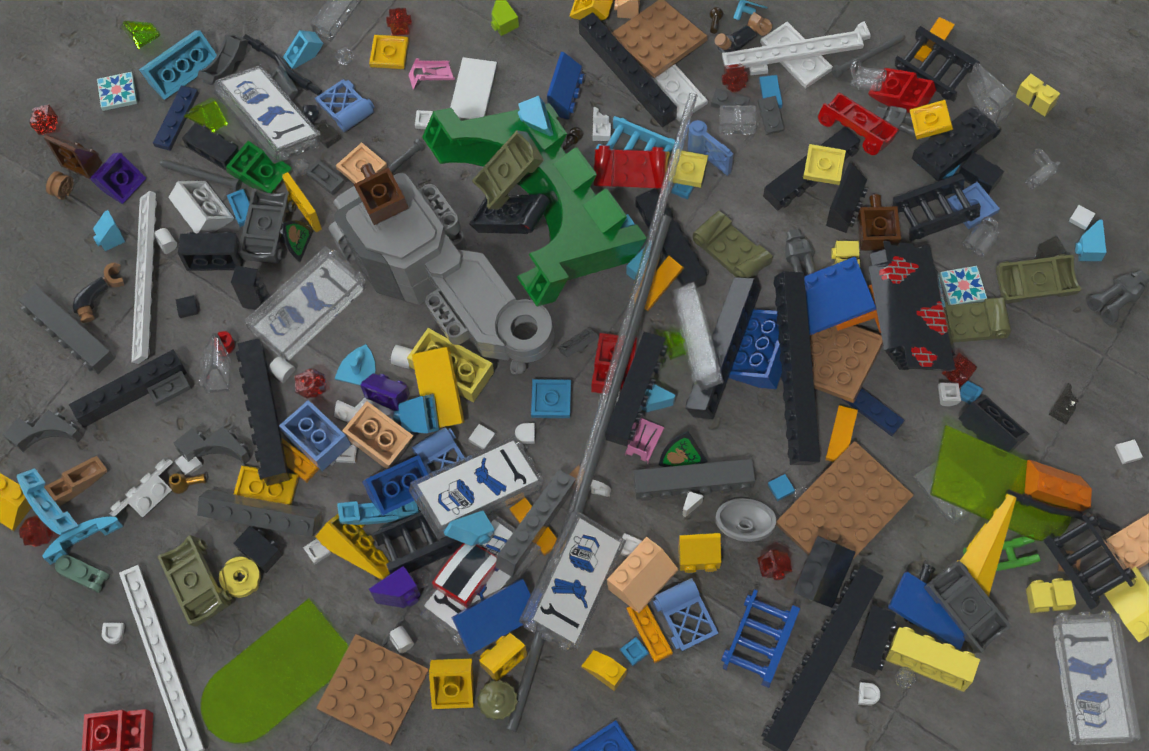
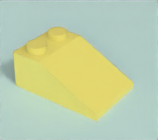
[1105,566,1149,642]

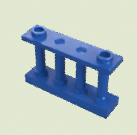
[721,589,800,688]

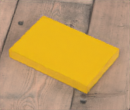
[282,172,322,233]
[233,465,299,505]

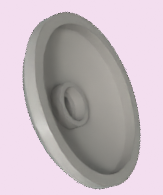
[716,498,776,542]

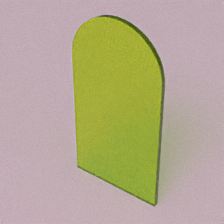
[930,425,1071,541]
[201,598,349,744]

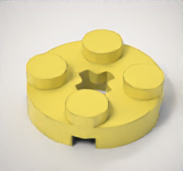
[219,557,261,598]

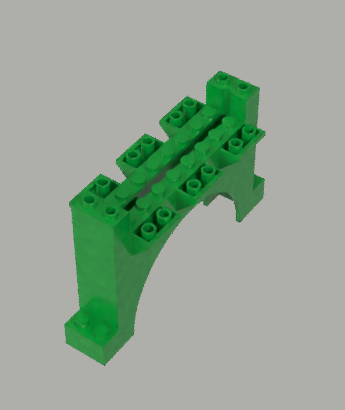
[422,103,647,307]

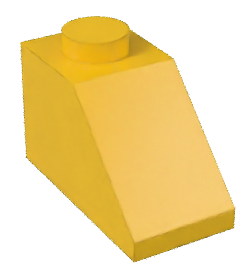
[581,650,627,691]

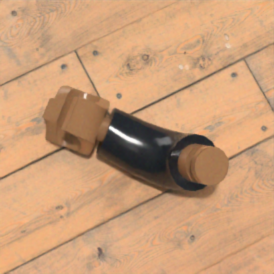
[715,12,772,53]
[72,263,124,323]

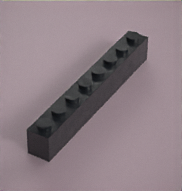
[579,12,677,128]
[685,277,761,420]
[236,338,290,486]

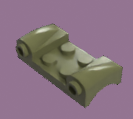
[472,130,544,210]
[693,210,773,278]
[995,254,1081,304]
[945,297,1011,343]
[157,535,232,627]

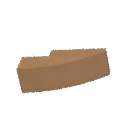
[44,456,107,507]

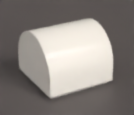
[154,228,177,255]
[391,345,413,369]
[268,357,296,384]
[938,383,961,406]
[390,626,414,655]

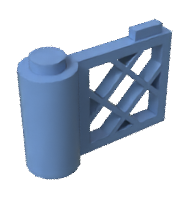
[315,79,375,132]
[687,120,733,176]
[411,427,470,478]
[652,578,718,652]

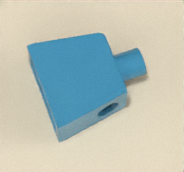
[393,394,439,433]

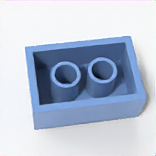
[279,400,351,471]

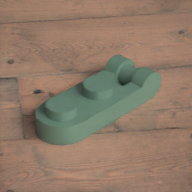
[55,555,110,593]

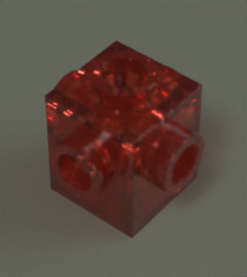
[386,8,412,36]
[721,63,748,92]
[30,104,58,135]
[942,353,977,388]
[294,369,326,399]
[19,516,53,547]
[757,549,792,580]

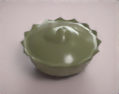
[477,680,518,720]

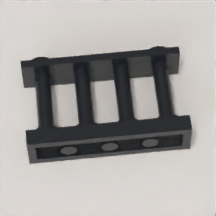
[895,26,980,102]
[892,173,981,242]
[373,508,463,574]
[1043,512,1136,610]

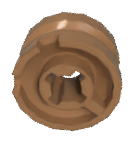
[46,171,74,200]

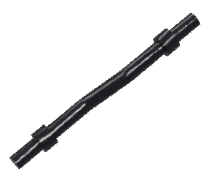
[243,34,322,96]
[1005,489,1120,533]

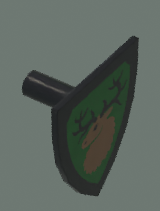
[280,220,313,262]
[659,431,708,467]

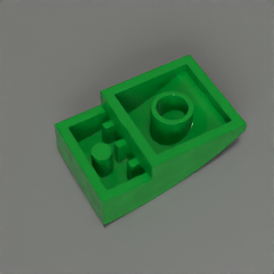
[226,141,292,194]

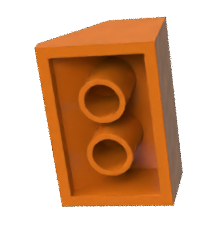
[1025,460,1092,512]

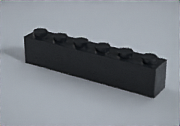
[763,127,860,211]
[635,188,708,293]
[605,331,668,447]
[69,349,187,428]

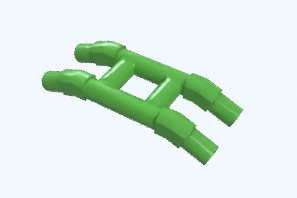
[963,535,1041,571]

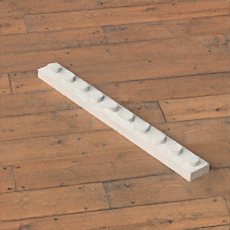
[131,191,157,364]
[119,565,205,751]

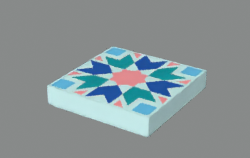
[97,72,138,111]
[939,266,987,305]

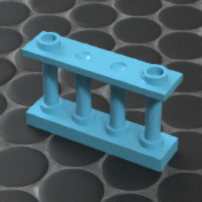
[596,116,679,154]

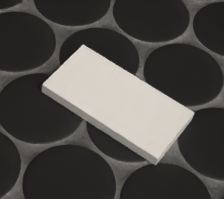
[760,22,833,89]
[450,57,497,121]
[646,64,708,122]

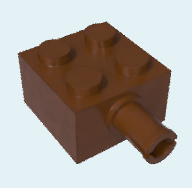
[354,163,409,225]
[857,194,901,251]

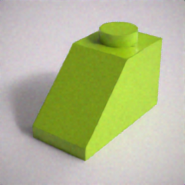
[491,0,519,36]

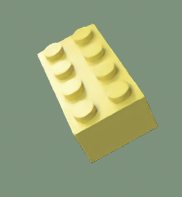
[407,328,494,403]
[885,627,980,692]

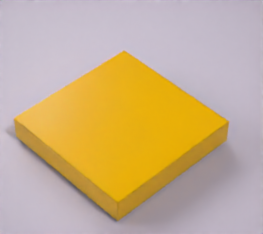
[369,35,409,69]
[910,100,953,140]

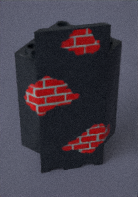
[869,241,956,371]

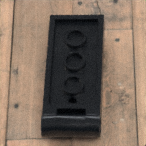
[912,106,1002,181]
[469,194,550,234]

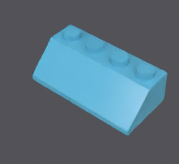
[139,30,217,100]

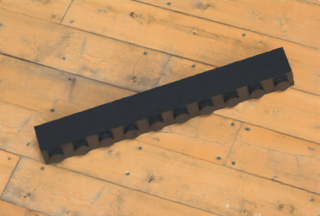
[774,271,820,465]
[761,565,884,751]

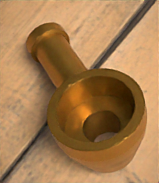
[168,473,206,494]

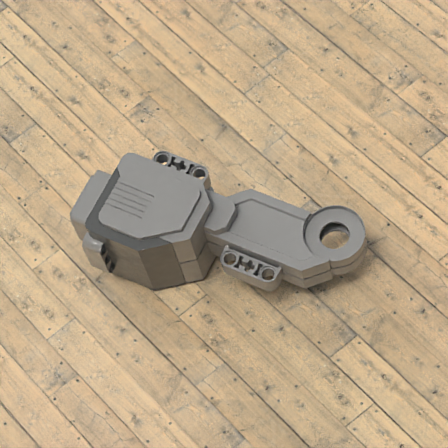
[329,173,555,363]

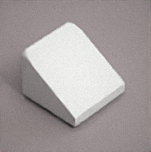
[682,492,703,517]

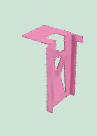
[409,58,455,90]
[625,419,664,464]

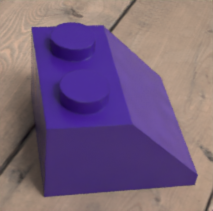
[90,153,146,204]
[360,373,410,411]
[369,566,421,608]

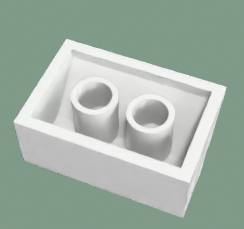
[168,181,234,233]

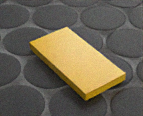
[412,347,465,428]

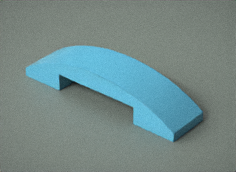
[17,468,78,535]
[337,500,419,525]
[42,517,123,565]

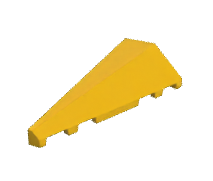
[957,494,1016,597]

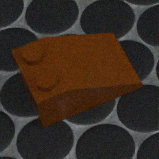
[44,135,102,179]

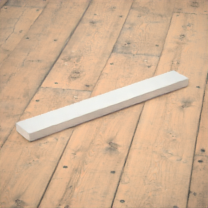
[722,30,864,71]

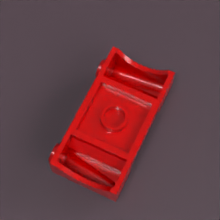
[818,92,899,155]
[594,145,669,189]

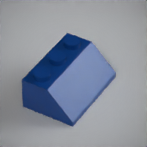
[547,52,585,120]
[362,455,430,516]

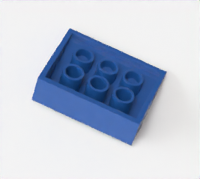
[804,257,876,336]
[729,309,782,389]

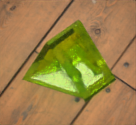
[121,21,160,49]
[184,97,228,132]
[656,329,697,360]

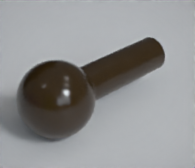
[709,7,723,34]

